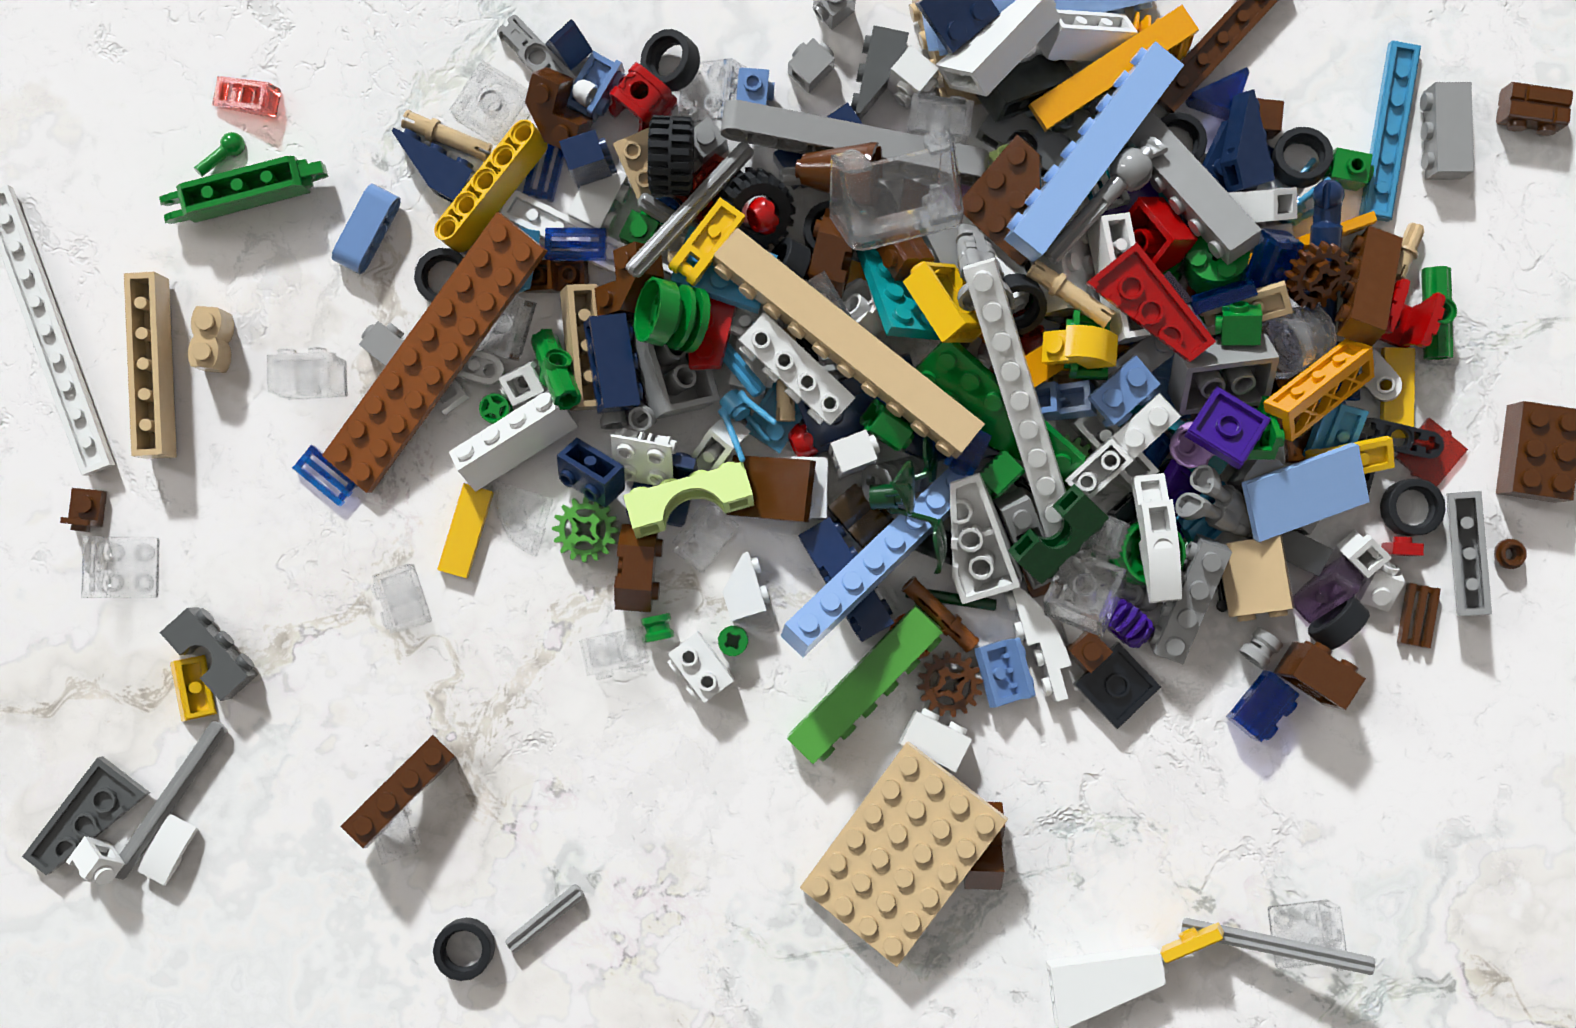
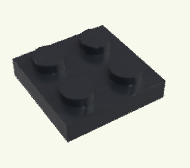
[1073,642,1161,729]

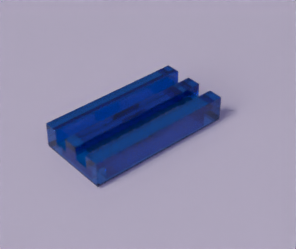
[522,144,564,202]
[544,228,608,261]
[1190,277,1258,315]
[292,445,358,506]

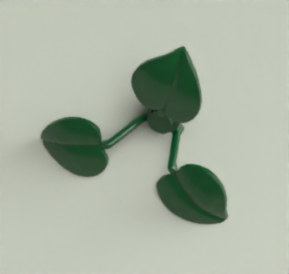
[869,436,947,574]

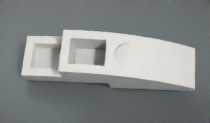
[1065,393,1181,499]
[1131,473,1182,603]
[1005,587,1072,702]

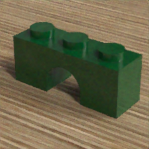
[1008,484,1109,584]

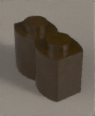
[827,483,894,550]

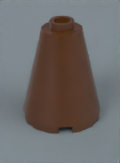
[795,142,883,206]

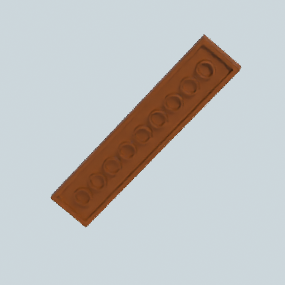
[321,212,548,493]

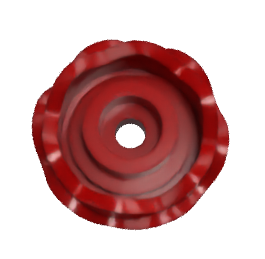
[746,197,779,235]
[788,423,818,457]

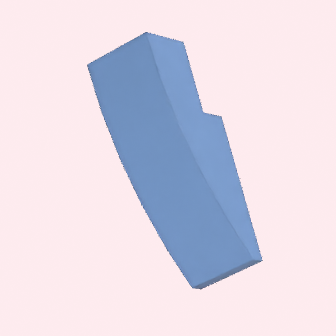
[1035,380,1097,421]

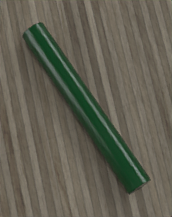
[905,589,997,611]

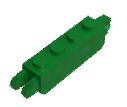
[159,156,329,224]

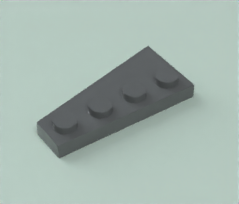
[22,756,151,875]

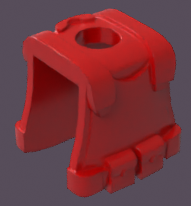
[609,62,678,132]
[1379,279,1445,348]

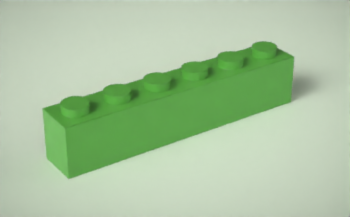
[787,604,943,764]

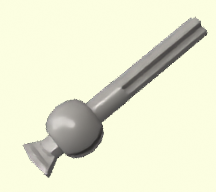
[1044,135,1168,264]

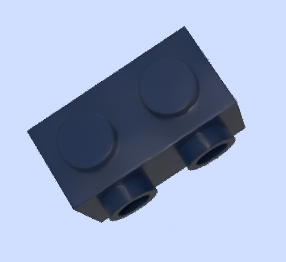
[557,437,625,508]

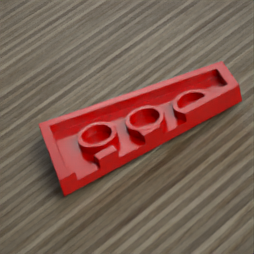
[1085,242,1216,362]
[689,298,737,370]

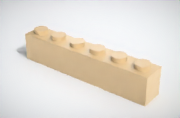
[124,271,177,459]

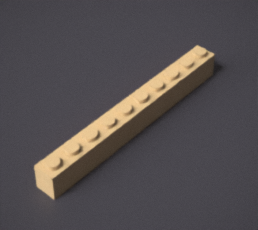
[713,227,985,459]

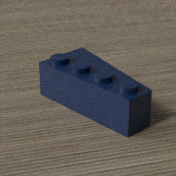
[798,517,894,642]

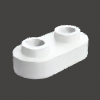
[1356,349,1402,402]
[457,350,505,386]

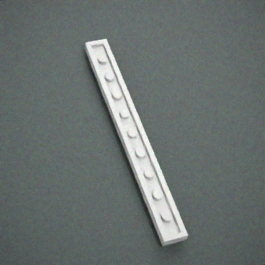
[0,185,115,476]
[500,190,780,337]
[963,257,1082,549]

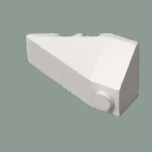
[950,473,1023,604]

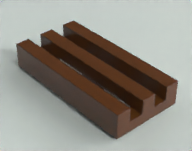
[1397,583,1441,648]

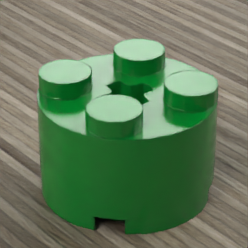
[1183,234,1250,297]

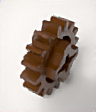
[1284,241,1352,310]
[916,651,983,718]

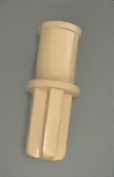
[1395,223,1424,282]

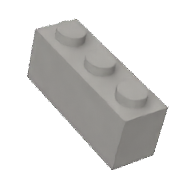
[1420,82,1474,180]

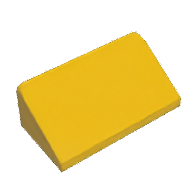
[170,655,217,722]

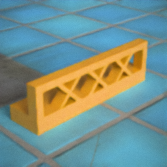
[1263,339,1375,442]

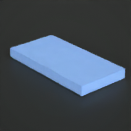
[1241,443,1370,542]

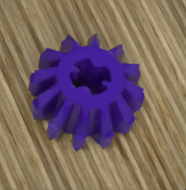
[1100,598,1154,648]

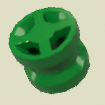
[479,393,514,424]
[641,613,675,643]
[718,625,748,656]

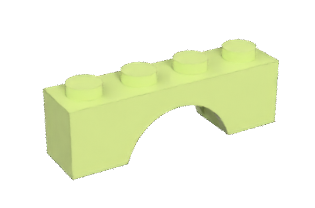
[623,462,754,539]

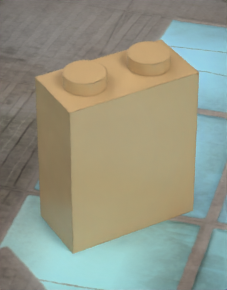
[1222,535,1294,622]

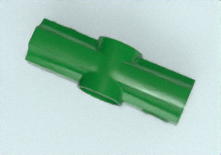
[1421,266,1457,360]
[530,329,581,410]

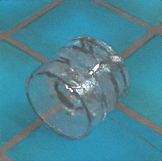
[1261,304,1337,379]

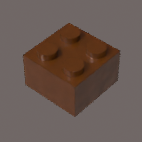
[1273,641,1366,710]

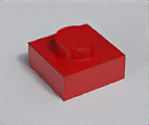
[1381,537,1424,556]

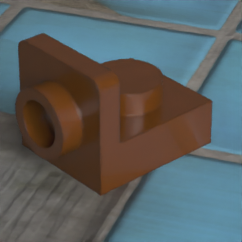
[60,488,107,532]

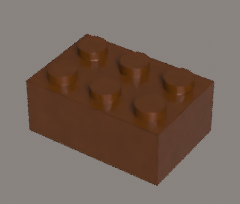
[1495,401,1576,503]

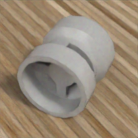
[1239,627,1283,670]

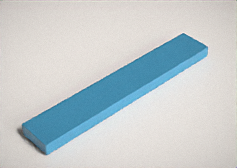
[1359,40,1421,222]

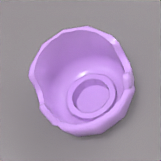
[1169,422,1214,468]

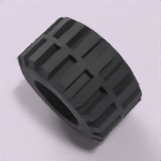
[648,115,694,196]
[713,167,796,250]

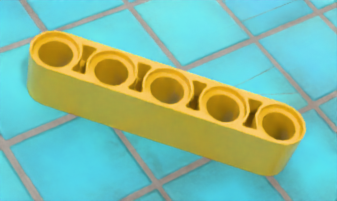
[434,120,548,253]

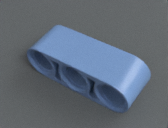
[332,184,401,274]

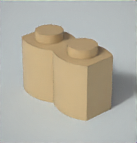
[188,306,234,373]

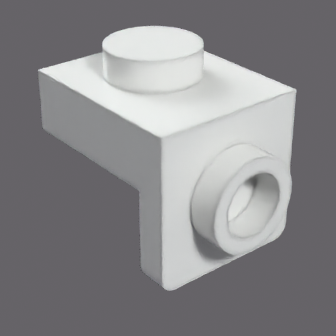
[1358,561,1405,612]

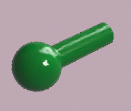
[194,132,245,177]

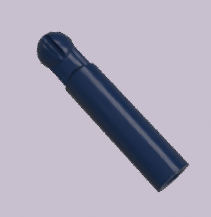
[1304,180,1345,335]

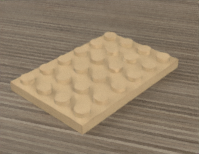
[800,741,1008,967]

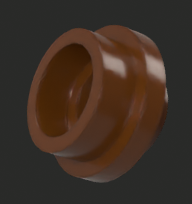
[1494,539,1527,569]

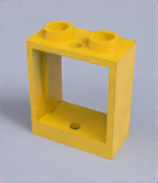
[903,261,983,343]

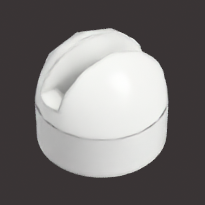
[572,80,598,108]

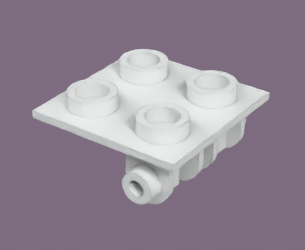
[611,428,677,486]

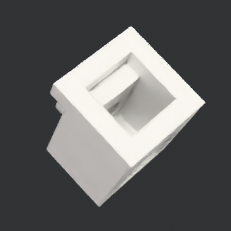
[499,358,547,406]
[1336,529,1392,578]
[66,836,125,885]

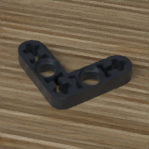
[1358,418,1444,495]

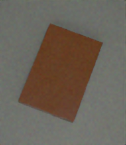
[726,455,816,523]

